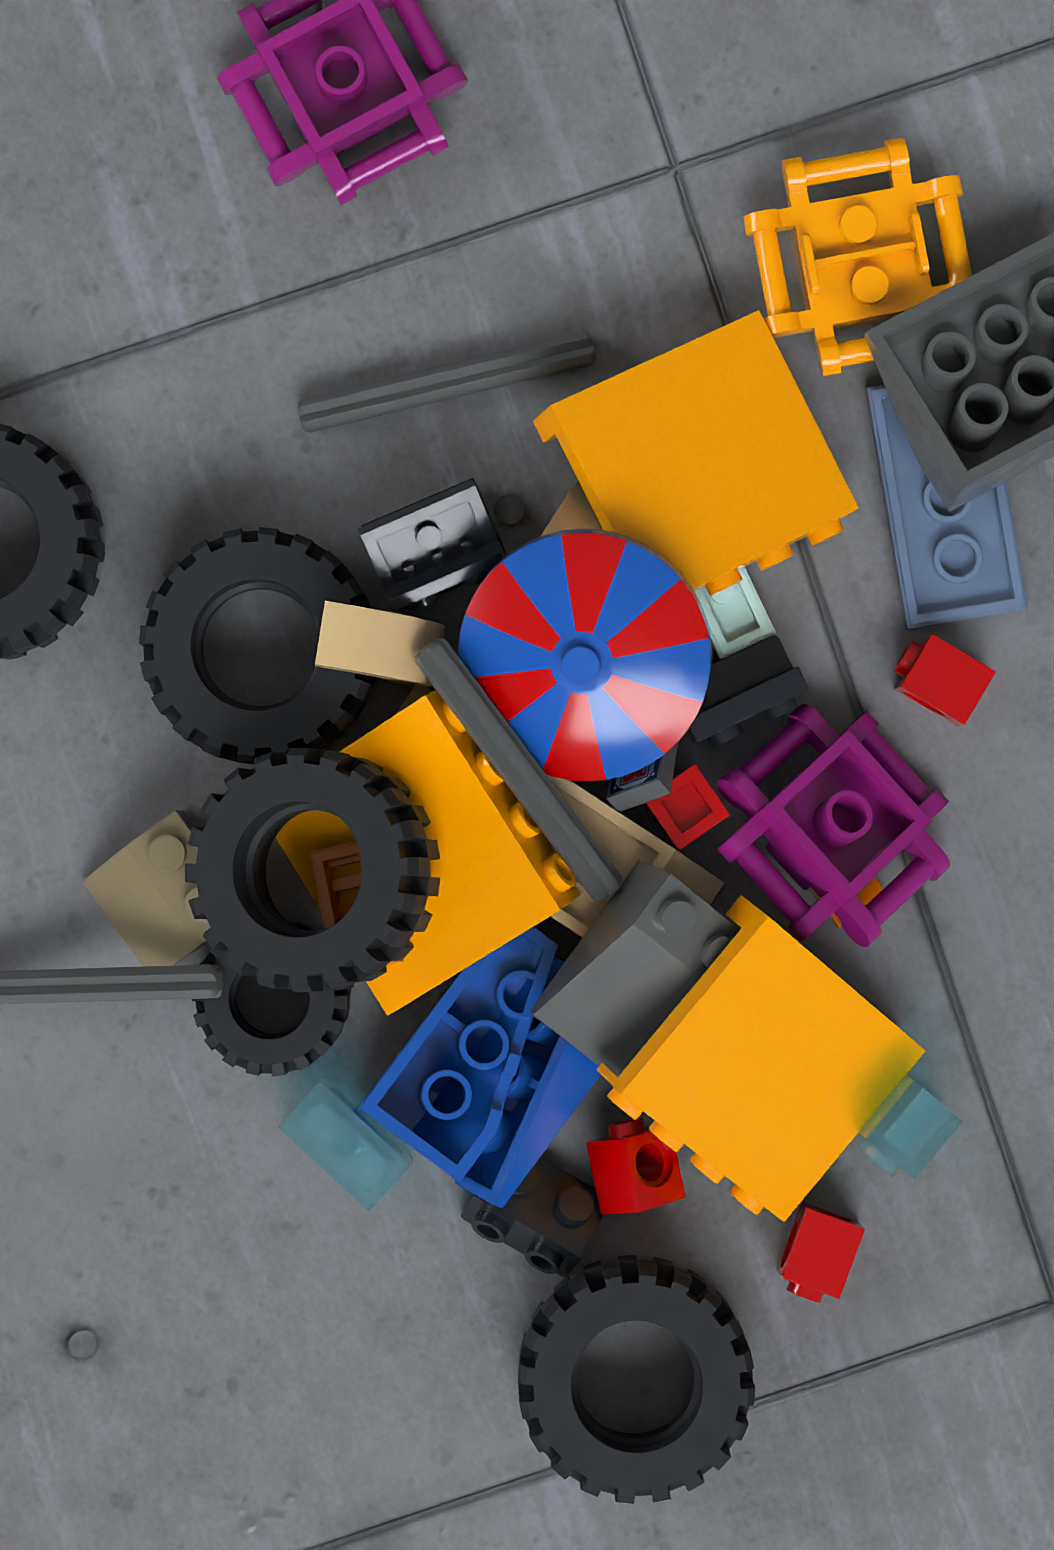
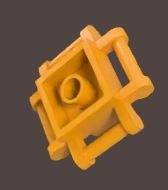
[743,137,972,377]

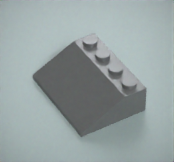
[864,233,1054,512]
[529,860,740,1076]

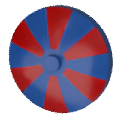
[458,529,712,781]

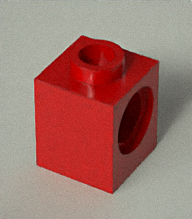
[893,634,996,726]
[644,764,730,850]
[586,1117,686,1215]
[777,1201,865,1303]

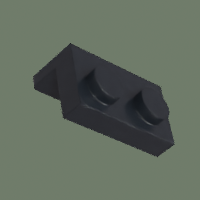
[358,479,506,610]
[687,636,809,748]
[461,1157,604,1277]

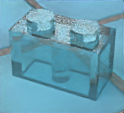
[859,1075,963,1179]
[278,1076,414,1211]

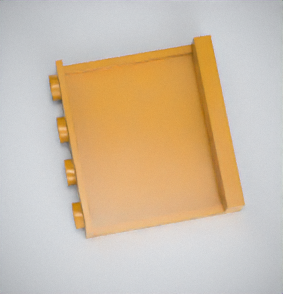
[533,310,859,596]
[275,690,581,1016]
[596,896,926,1222]

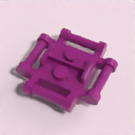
[217,0,468,205]
[717,704,950,947]

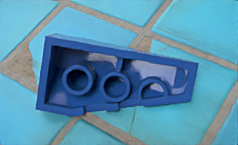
[357,927,558,1183]
[455,955,601,1208]

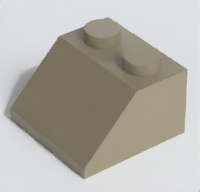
[82,810,211,967]

